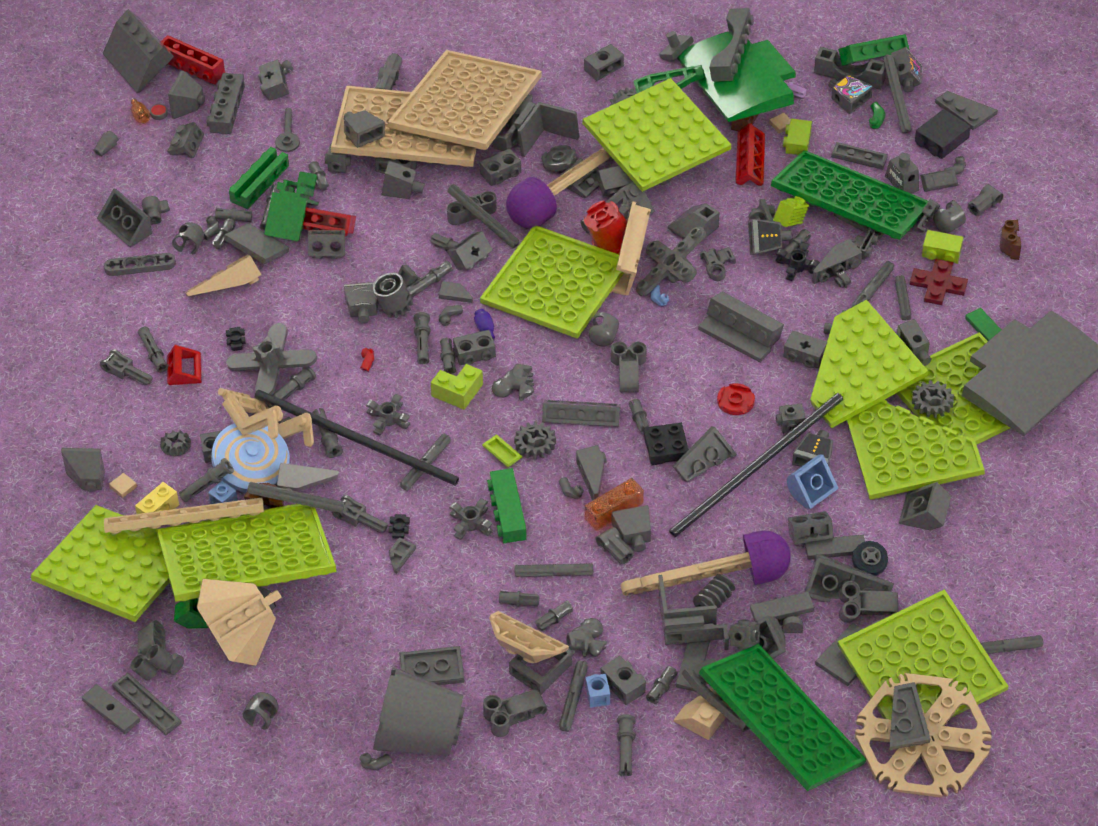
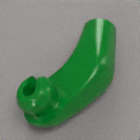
[869,102,886,129]

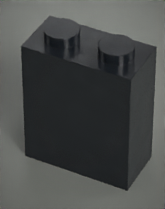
[915,109,971,159]

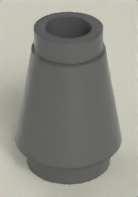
[93,131,119,157]

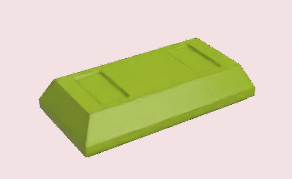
[482,434,522,468]

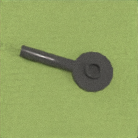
[275,108,300,152]

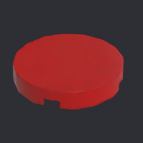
[717,383,755,415]

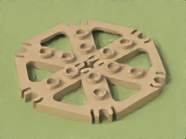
[855,673,991,798]

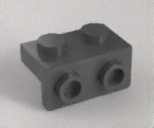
[168,122,204,158]

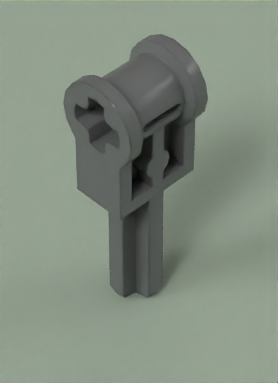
[100,349,153,385]
[332,495,388,533]

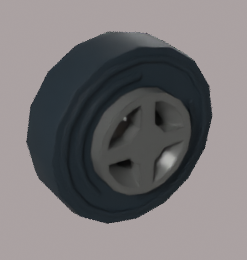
[852,541,888,576]

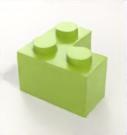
[430,364,483,410]

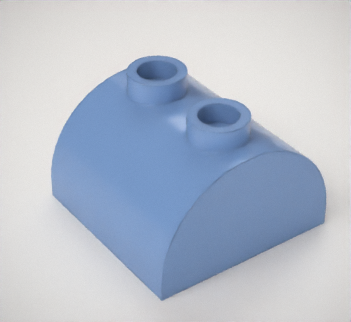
[787,455,839,509]

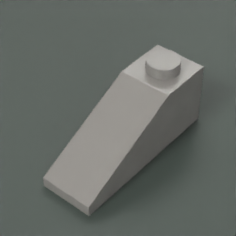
[277,463,339,492]

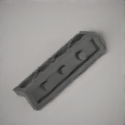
[542,400,621,426]

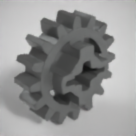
[912,380,954,418]
[514,421,556,459]

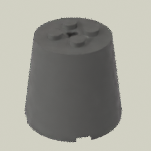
[373,667,465,756]

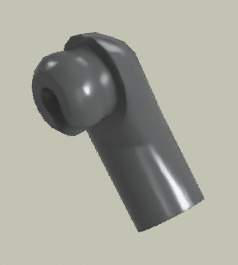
[359,753,392,770]

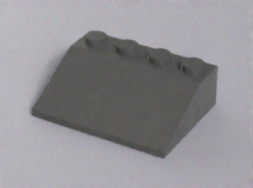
[103,9,174,93]

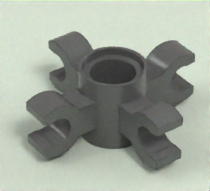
[366,394,410,435]
[449,498,493,540]

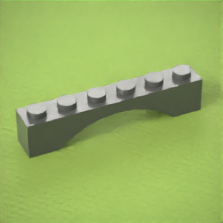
[709,8,754,81]

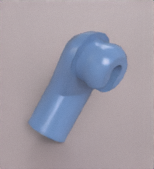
[650,285,669,306]

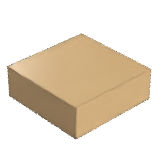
[769,113,791,134]
[109,473,137,498]

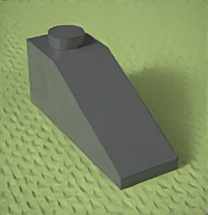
[576,445,607,505]

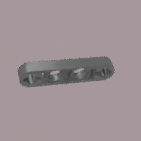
[104,253,176,276]

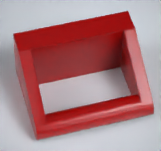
[167,345,202,385]

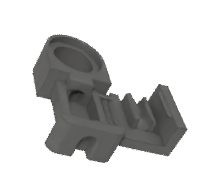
[917,198,940,232]
[700,247,736,281]

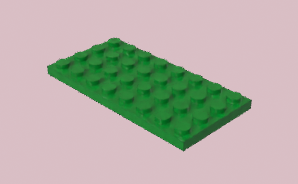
[771,150,928,240]
[699,644,866,791]

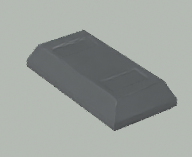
[920,168,959,192]

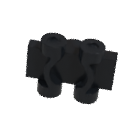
[226,327,246,351]
[389,514,410,539]

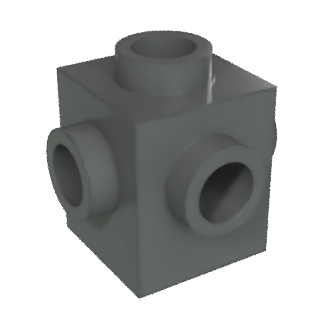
[325,144,351,173]
[776,403,806,433]
[728,619,760,650]

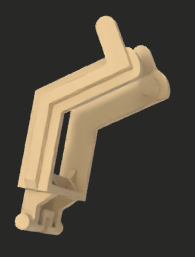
[218,388,314,447]

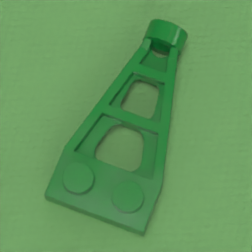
[633,65,706,93]

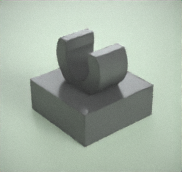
[398,265,420,287]

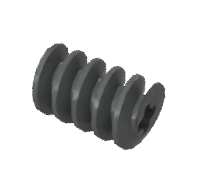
[693,574,735,608]

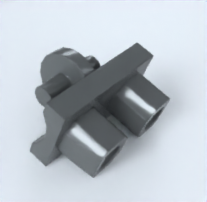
[748,199,775,221]

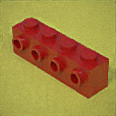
[161,35,225,85]
[302,207,356,236]

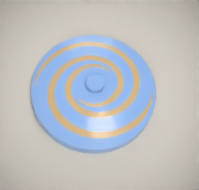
[211,423,290,493]

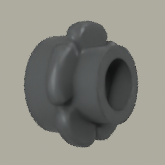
[834,271,851,288]

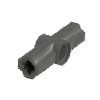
[375,53,403,90]

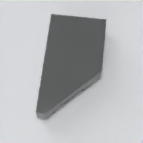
[439,281,473,303]
[389,537,416,574]

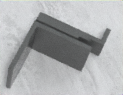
[493,102,580,157]
[658,575,729,650]

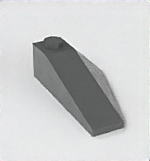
[805,553,894,602]

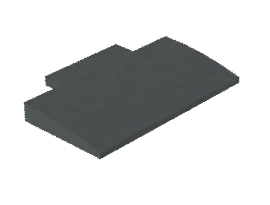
[962,310,1098,436]

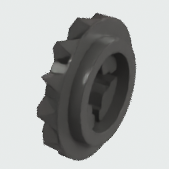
[160,430,191,456]

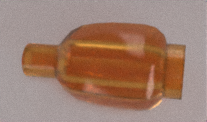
[130,99,150,124]

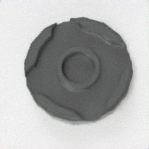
[541,145,577,171]

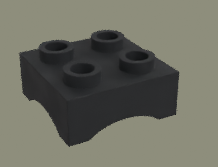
[644,422,689,466]

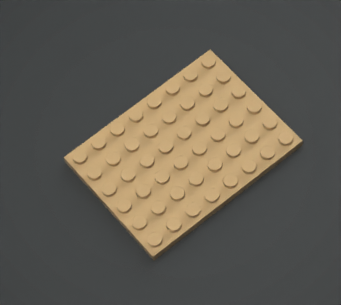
[388,50,542,150]
[331,86,477,167]

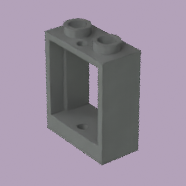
[509,635,572,695]

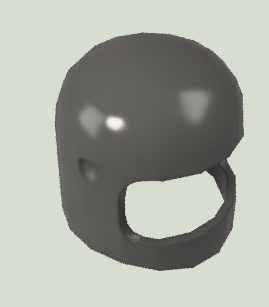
[933,200,966,233]
[172,222,204,255]
[589,312,619,347]
[242,692,279,730]

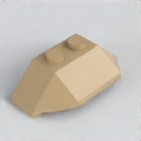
[489,611,569,663]

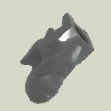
[492,364,534,401]
[566,618,607,657]

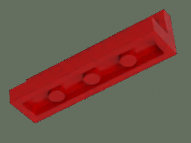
[736,123,765,186]

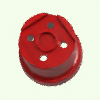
[584,201,628,255]

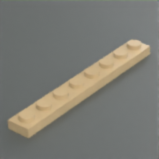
[104,498,264,534]

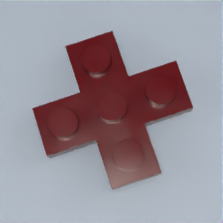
[910,259,968,305]

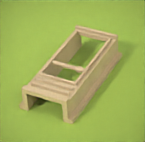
[610,202,651,295]

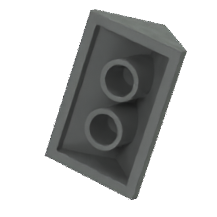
[97,188,152,247]

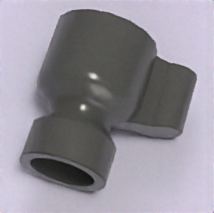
[142,196,170,225]

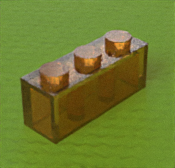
[584,478,644,531]

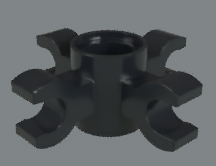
[775,242,820,281]

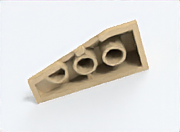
[185,254,261,296]
[673,687,731,740]

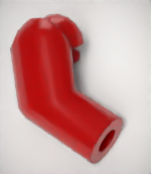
[360,348,374,372]

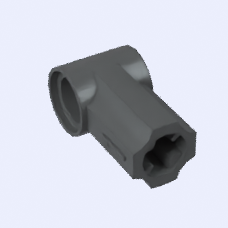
[967,184,1004,216]
[596,527,634,564]

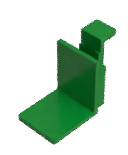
[264,172,319,241]

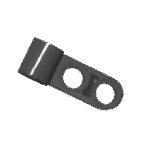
[611,342,647,392]
[838,581,898,623]
[130,620,173,680]
[483,690,547,737]

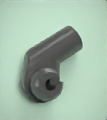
[944,156,966,175]
[204,215,219,241]
[439,305,463,326]
[559,477,584,499]

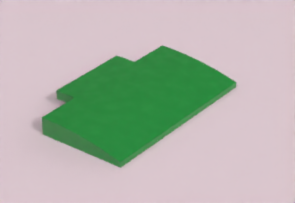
[677,31,796,122]

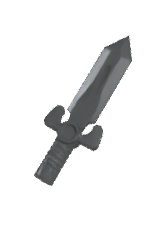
[619,197,632,219]

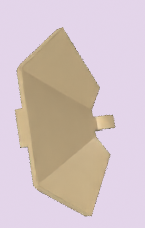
[197,579,282,666]

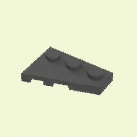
[935,91,998,130]
[672,426,737,481]
[889,682,931,751]

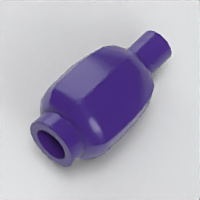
[474,309,495,339]

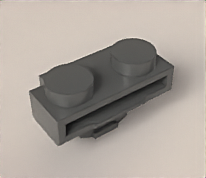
[853,228,879,260]

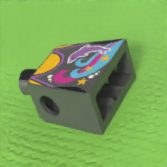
[829,76,873,114]

